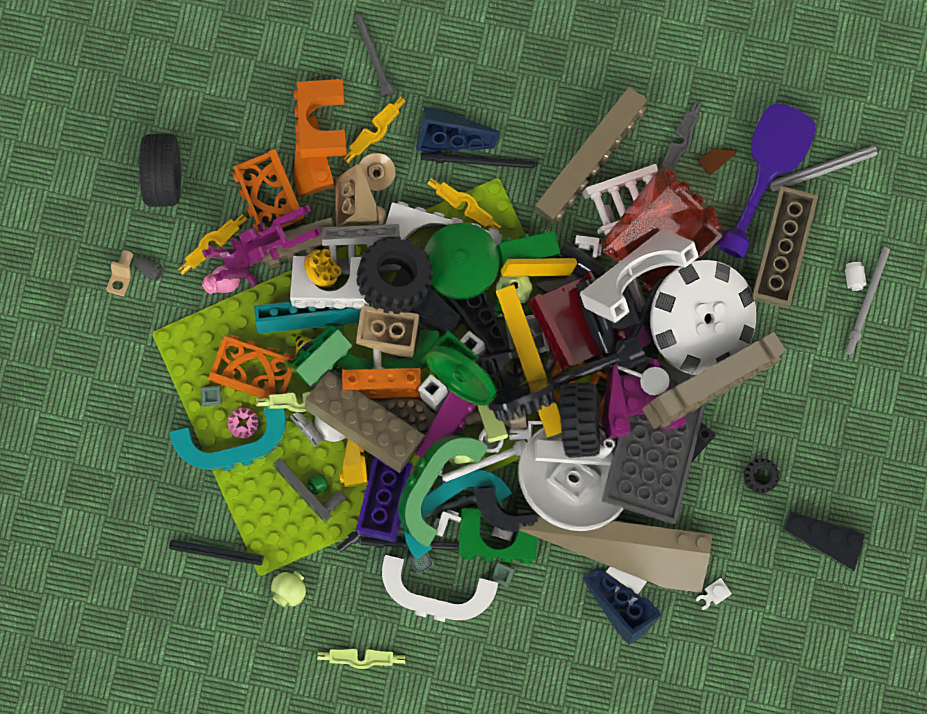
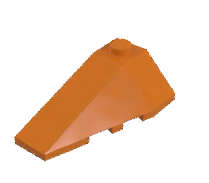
[293,115,335,198]

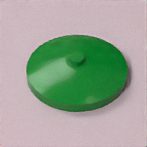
[424,223,500,299]
[426,346,496,406]

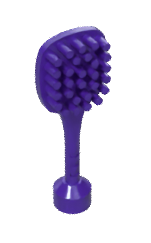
[716,104,815,259]

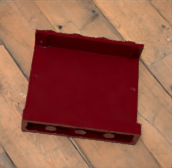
[528,272,625,371]

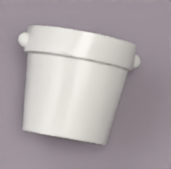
[479,428,503,453]

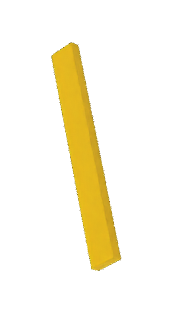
[496,285,561,438]

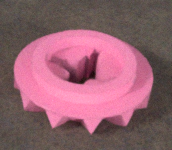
[228,407,259,438]

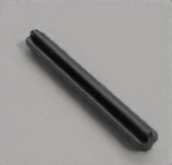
[169,539,264,566]

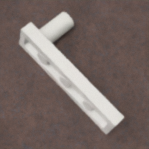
[535,438,615,466]

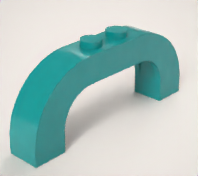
[169,407,287,471]
[404,470,512,559]

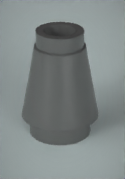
[135,256,164,281]

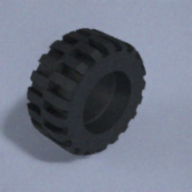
[356,236,433,314]
[560,382,600,458]

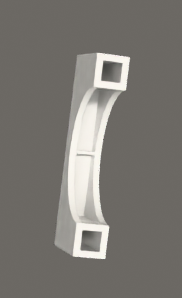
[580,229,698,323]

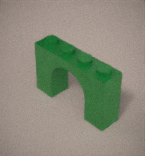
[458,508,538,564]

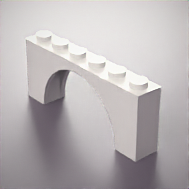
[385,201,502,245]

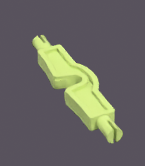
[256,392,311,412]
[317,649,405,669]

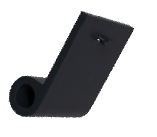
[535,241,606,294]

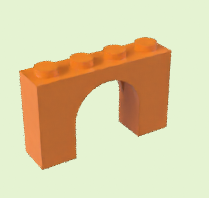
[294,79,347,158]

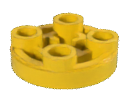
[304,249,341,287]

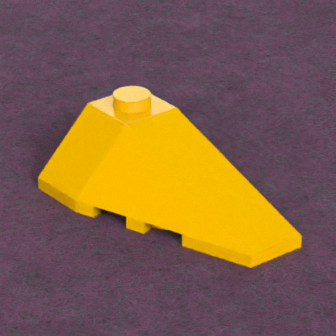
[339,439,368,487]

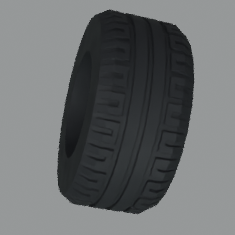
[139,133,181,207]

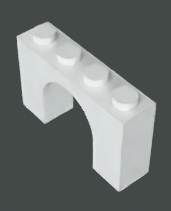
[290,256,369,309]
[418,331,487,412]

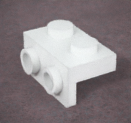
[433,509,461,537]

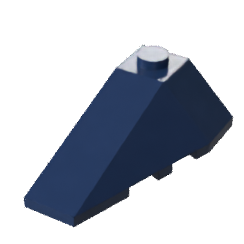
[416,107,499,154]
[583,568,662,645]

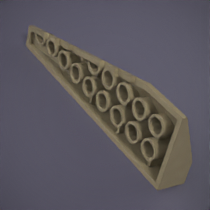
[518,509,712,593]

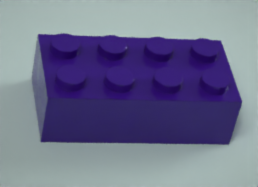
[356,456,414,543]

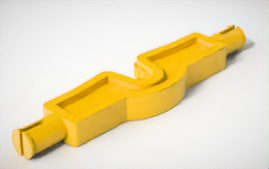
[343,96,406,164]
[427,178,502,231]
[178,213,248,275]

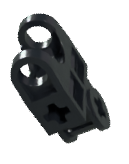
[479,349,526,395]

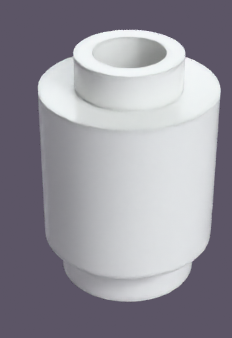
[845,262,867,291]

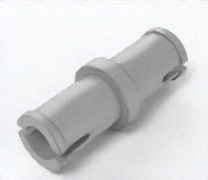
[290,412,324,447]

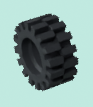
[744,458,780,494]

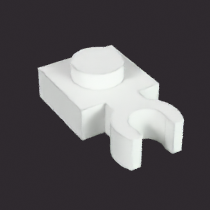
[695,578,732,610]

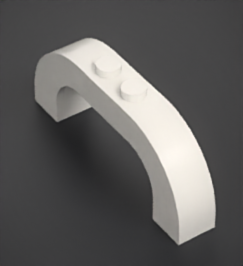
[382,555,498,622]

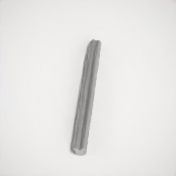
[769,146,878,192]

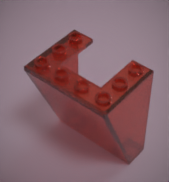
[601,166,723,293]

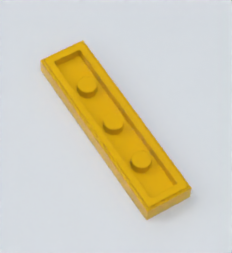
[501,258,577,277]

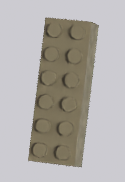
[752,186,818,309]
[304,371,424,473]

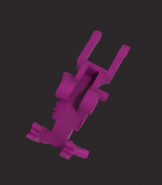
[202,205,322,287]

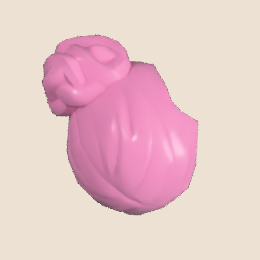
[202,264,240,294]

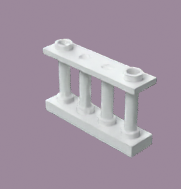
[582,164,672,235]

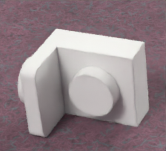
[575,235,602,260]

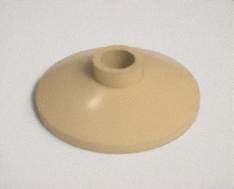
[359,153,395,191]

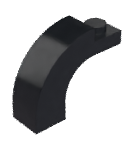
[475,485,538,532]

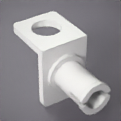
[509,421,542,442]

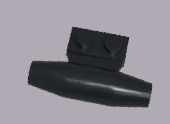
[576,279,640,357]

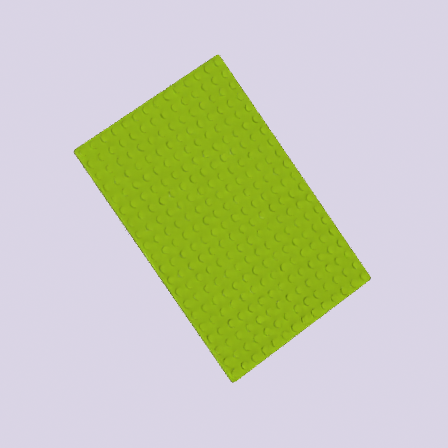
[152,178,602,576]

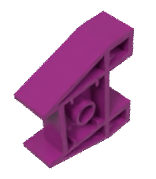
[602,359,686,439]

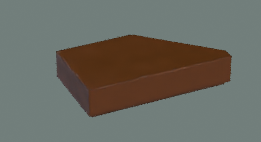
[697,149,737,176]

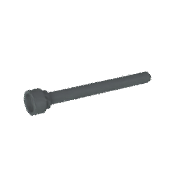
[354,13,396,98]

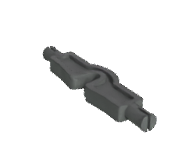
[659,102,702,181]

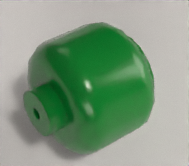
[307,474,328,495]

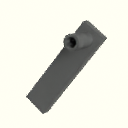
[273,458,346,523]

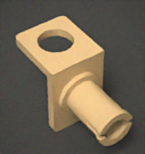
[106,250,133,296]

